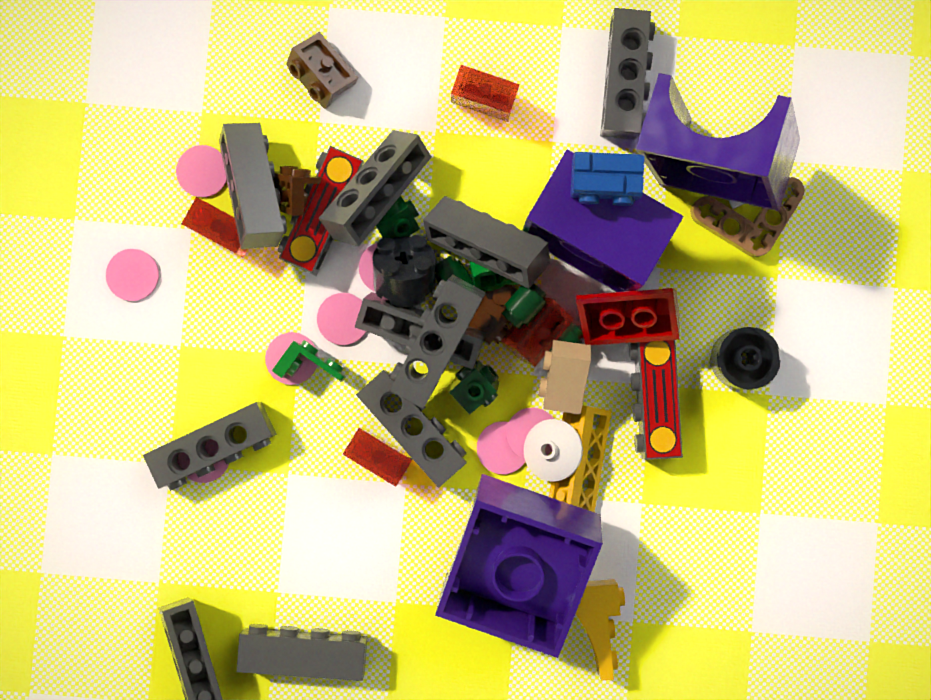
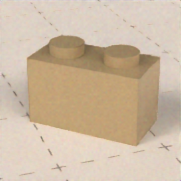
[538,340,591,414]

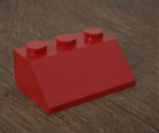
[576,288,680,345]

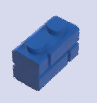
[570,152,644,206]

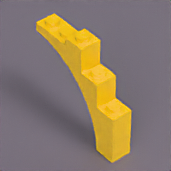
[463,530,625,681]

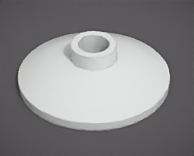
[524,419,583,481]

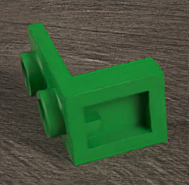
[272,340,346,382]

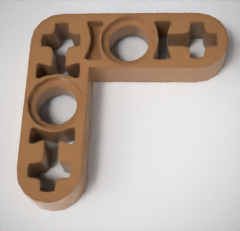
[690,177,805,257]

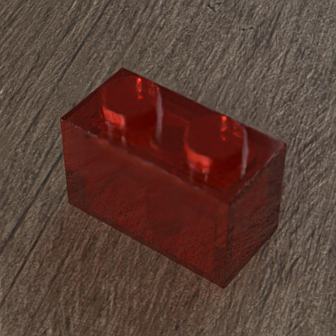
[451,65,520,122]
[181,197,247,258]
[500,297,574,367]
[342,426,413,487]

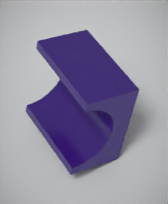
[636,73,801,211]
[522,149,684,292]
[435,474,603,658]

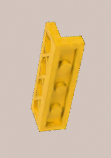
[549,405,612,512]

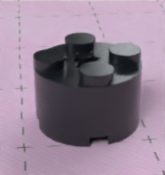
[373,235,436,307]
[709,327,781,390]

